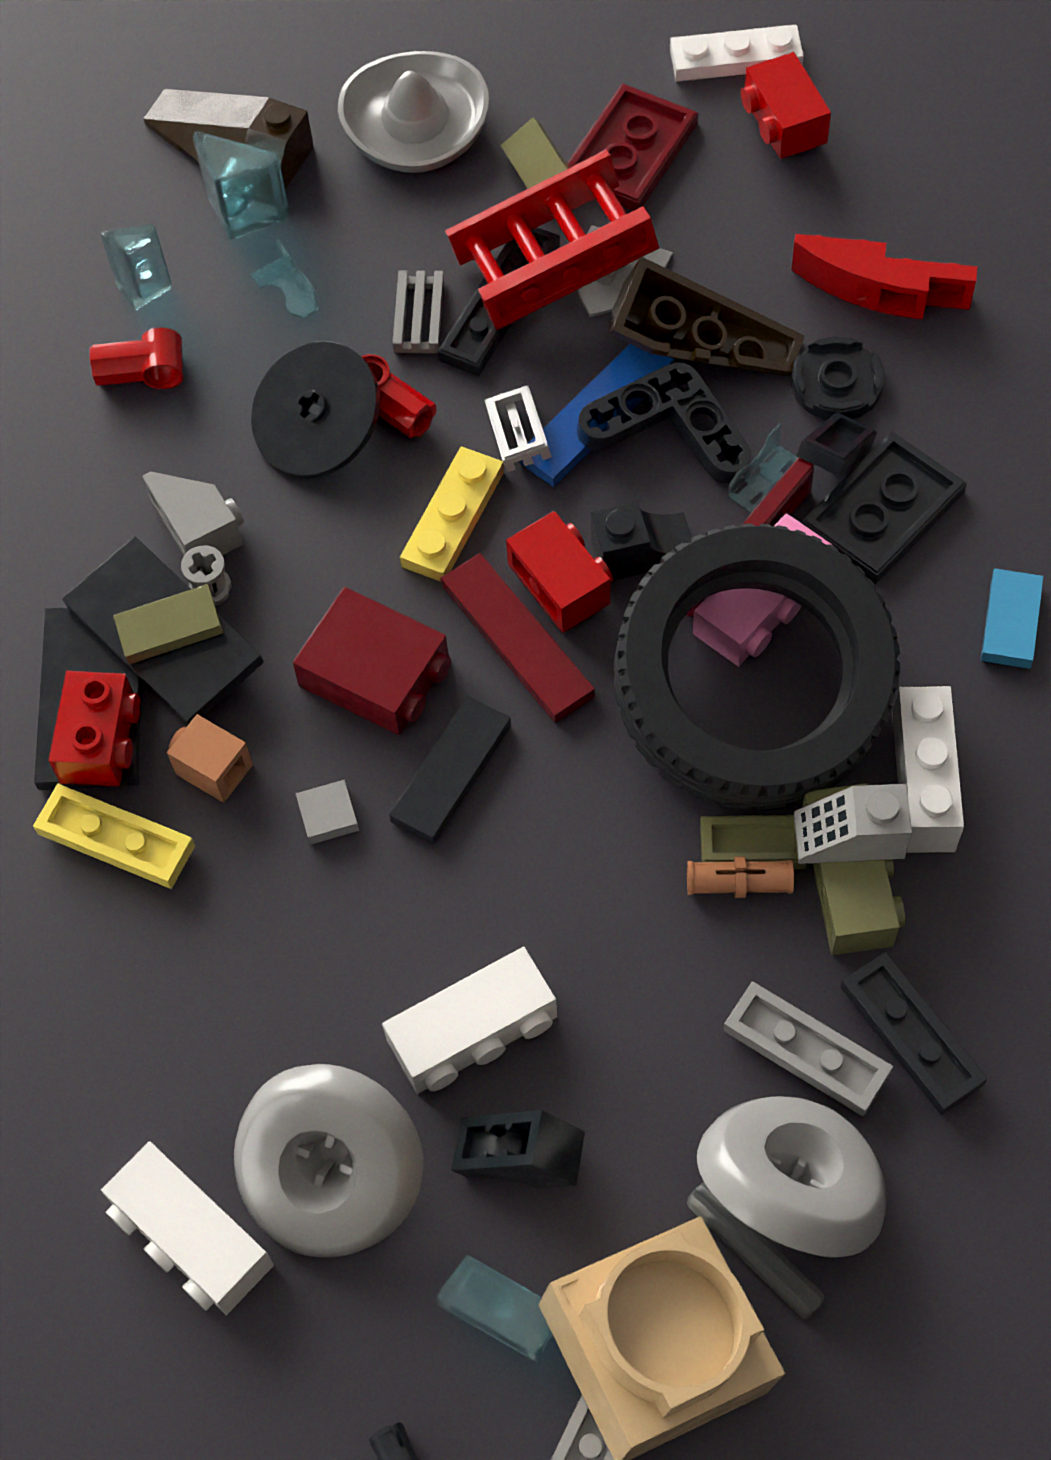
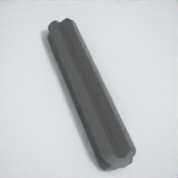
[687,1183,825,1319]

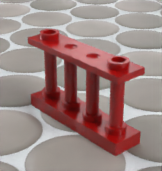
[445,149,660,330]

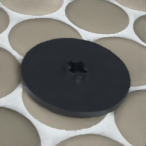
[251,341,380,478]

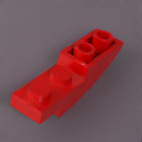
[791,234,977,320]

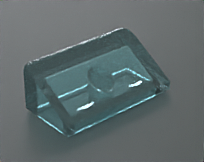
[100,224,173,310]
[436,1254,553,1363]

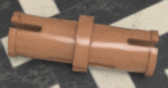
[687,856,794,898]

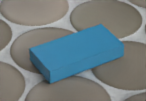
[980,568,1043,669]

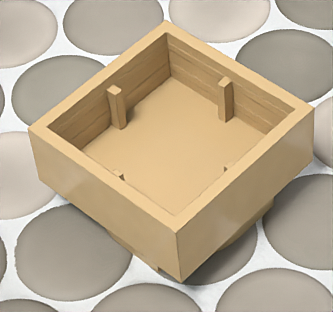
[538,1216,785,1460]

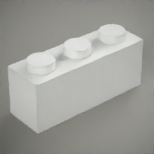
[892,686,964,853]
[382,946,557,1094]
[101,1141,274,1316]

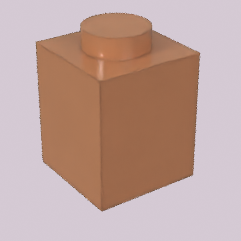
[167,714,253,803]

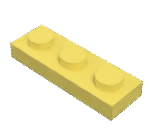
[400,446,504,582]
[33,784,195,889]

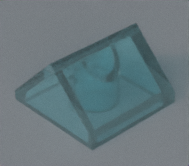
[192,131,290,241]

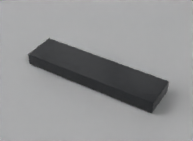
[438,227,560,376]

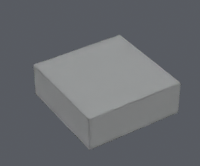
[296,779,359,845]

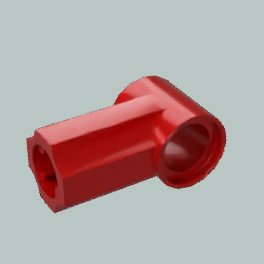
[90,328,183,389]
[362,354,437,438]

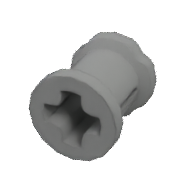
[181,545,232,606]

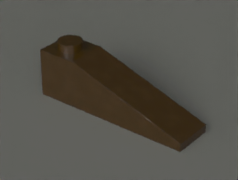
[143,89,314,208]
[609,256,805,376]

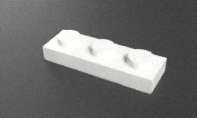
[670,24,803,82]

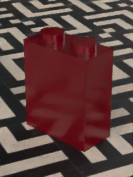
[292,586,451,736]

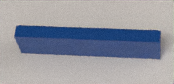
[518,344,674,488]

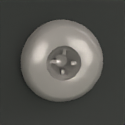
[338,51,489,173]
[234,1064,423,1258]
[697,1096,887,1257]

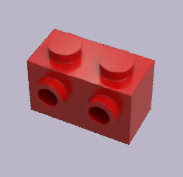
[741,52,831,159]
[506,511,613,633]
[49,671,140,787]

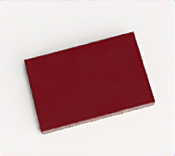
[567,83,698,211]

